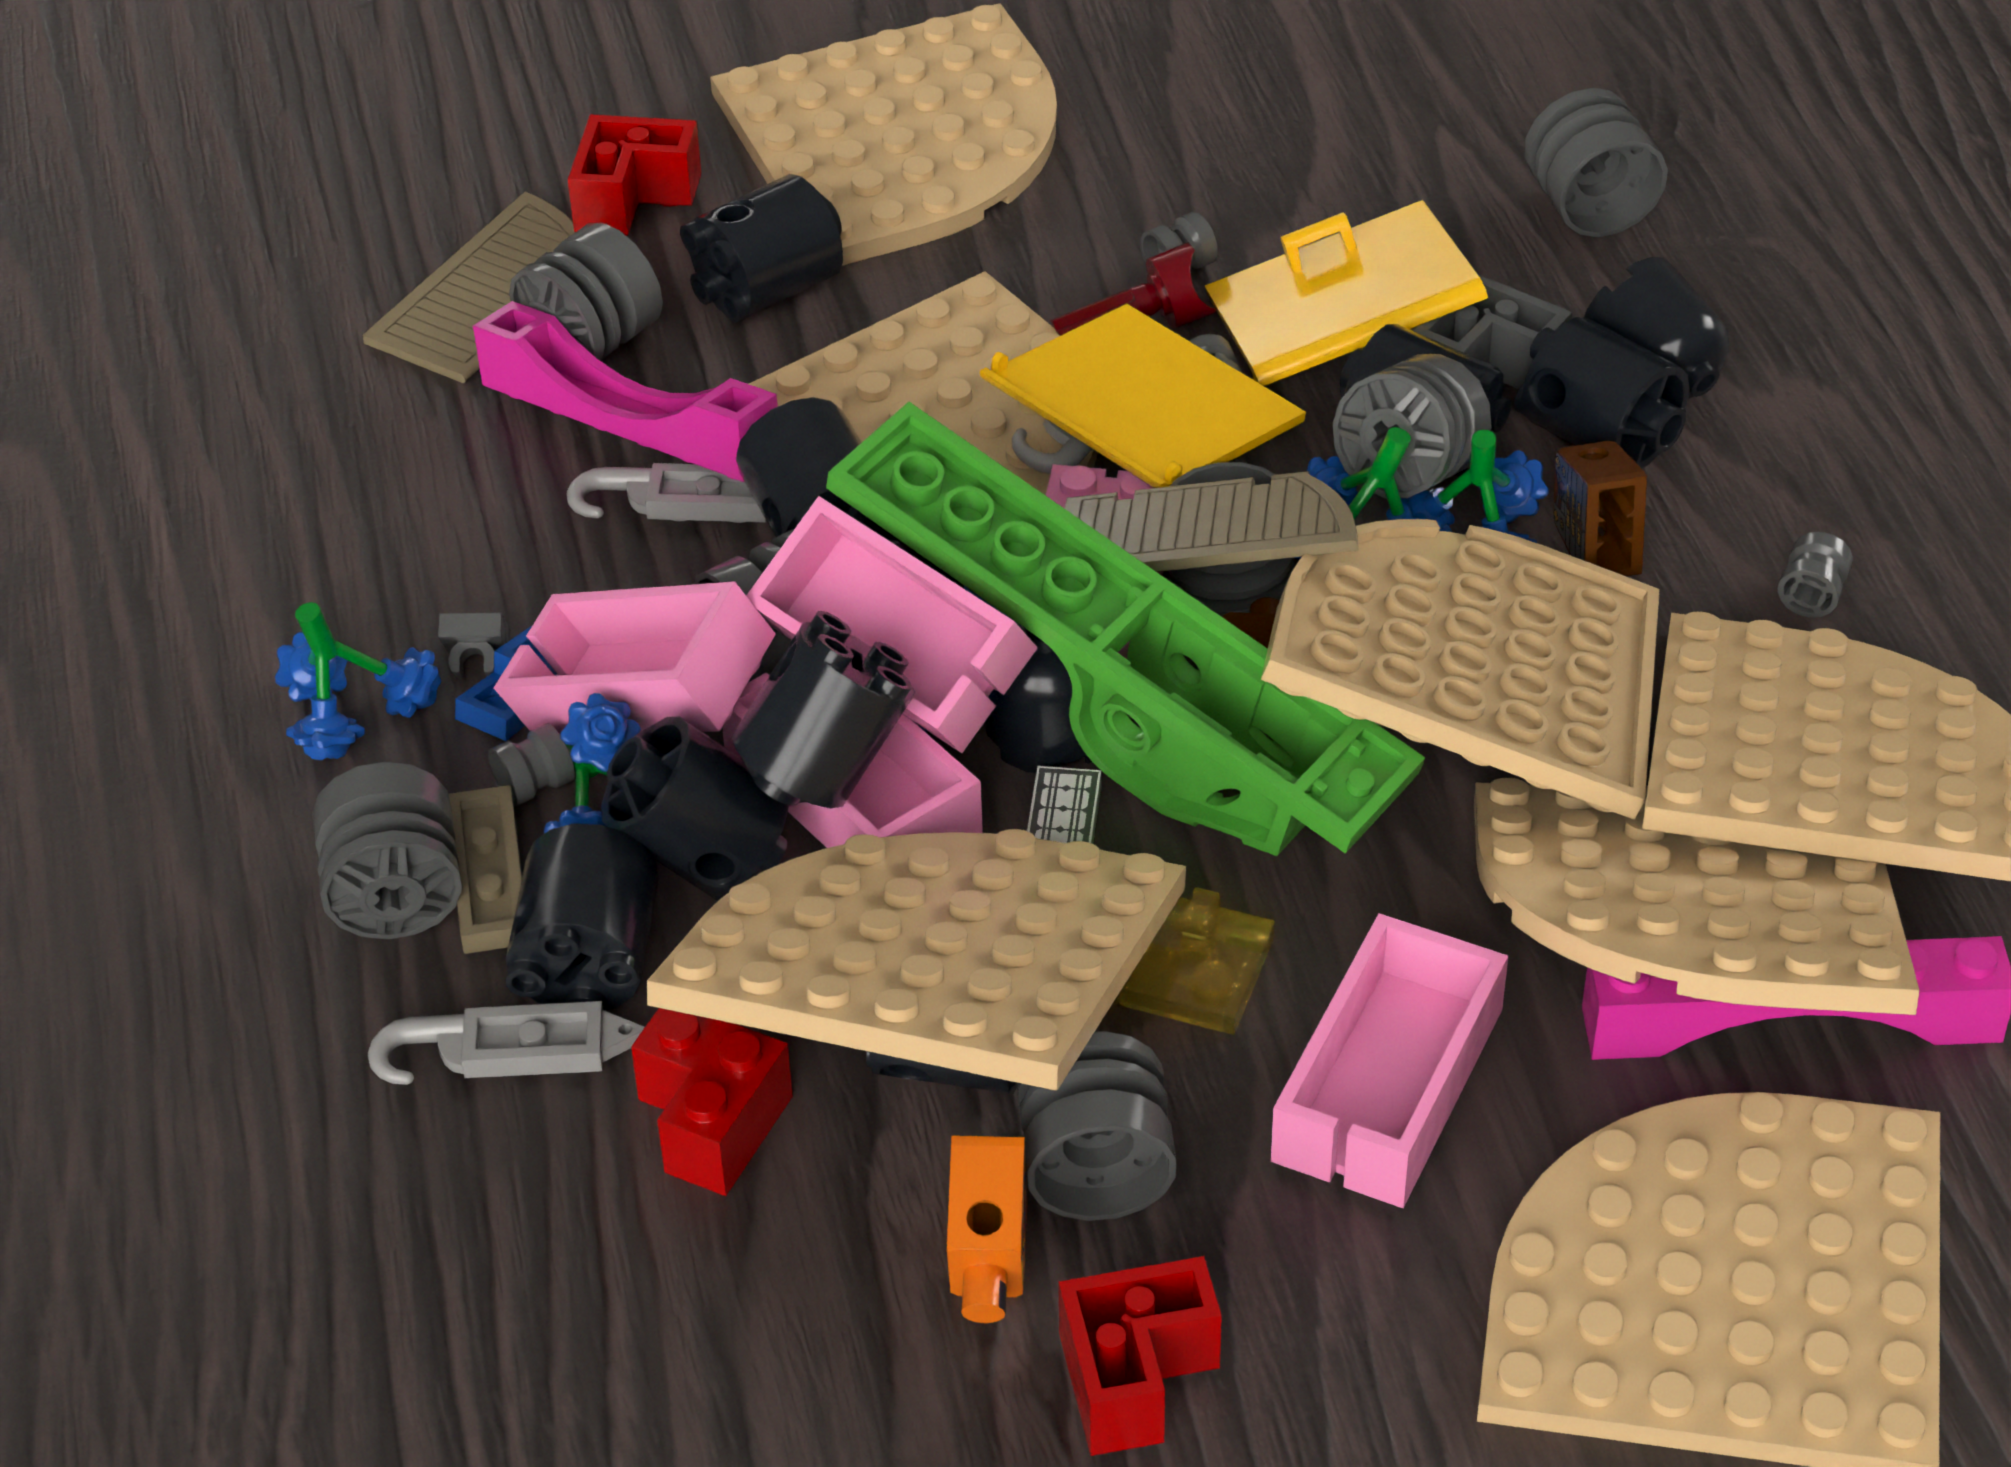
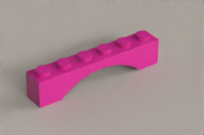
[473,301,778,482]
[1582,936,2011,1060]

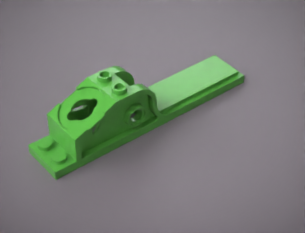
[826,402,1426,856]

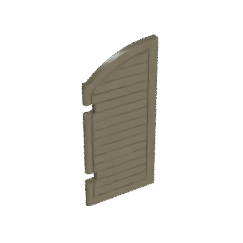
[362,191,575,383]
[1065,471,1358,572]

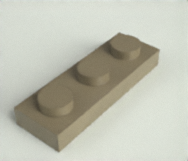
[448,785,522,954]

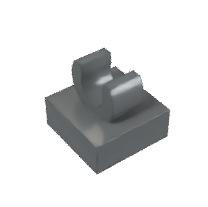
[438,612,510,678]

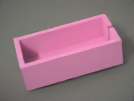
[746,496,1038,753]
[494,581,776,734]
[722,673,983,848]
[1271,913,1508,1208]

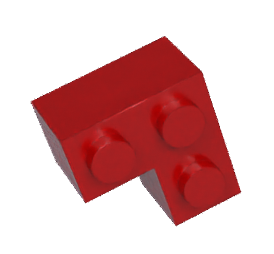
[568,114,702,236]
[631,1008,793,1196]
[1058,1256,1222,1456]

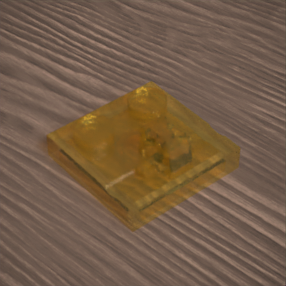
[1113,887,1275,1035]

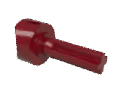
[1050,242,1216,336]

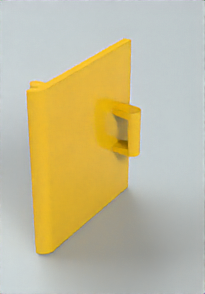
[1205,200,1488,386]
[980,304,1306,488]

